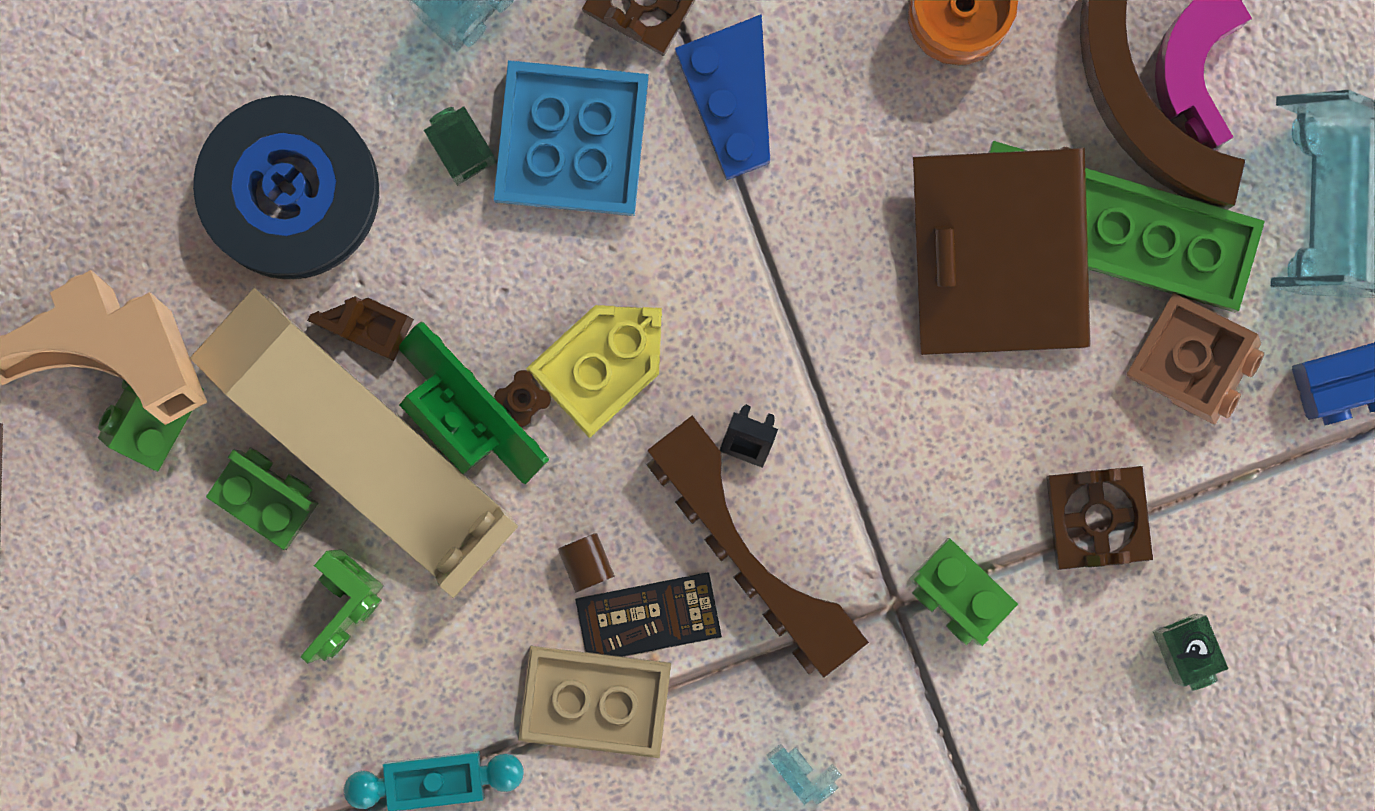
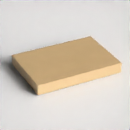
[518,645,671,758]

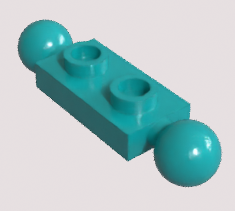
[344,751,524,811]

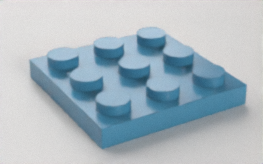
[494,60,649,216]

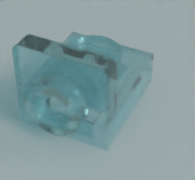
[766,744,842,805]

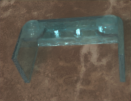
[1271,90,1375,298]

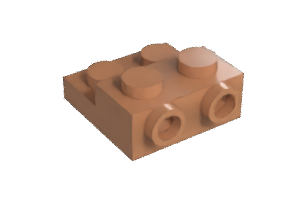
[1127,293,1264,425]

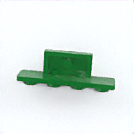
[399,322,549,484]

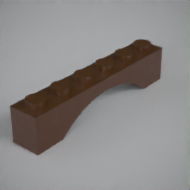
[646,415,869,678]

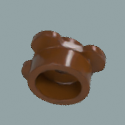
[494,370,551,427]

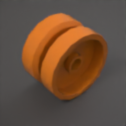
[907,0,1018,66]

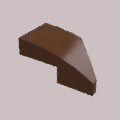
[307,296,414,361]

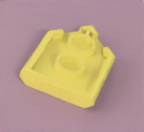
[526,305,662,438]

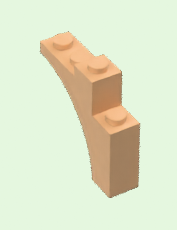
[0,270,207,425]

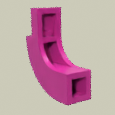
[1155,0,1252,150]

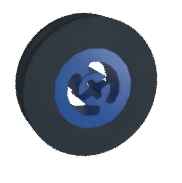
[193,95,379,279]

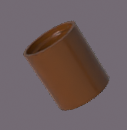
[558,533,615,593]

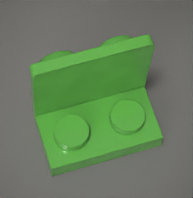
[300,549,384,664]

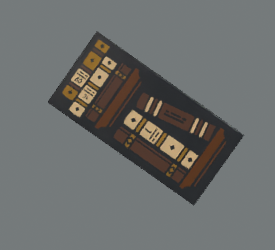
[575,572,722,657]

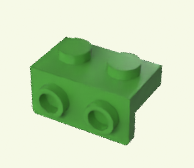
[98,380,204,472]

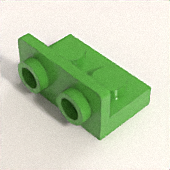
[206,447,318,550]
[909,538,1018,646]

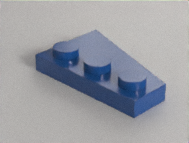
[675,14,770,181]

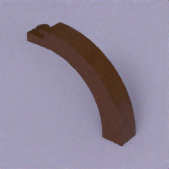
[1080,0,1245,210]

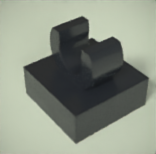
[719,404,778,468]

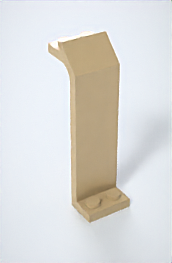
[190,287,518,598]

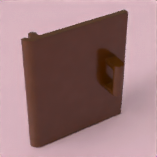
[913,147,1091,355]

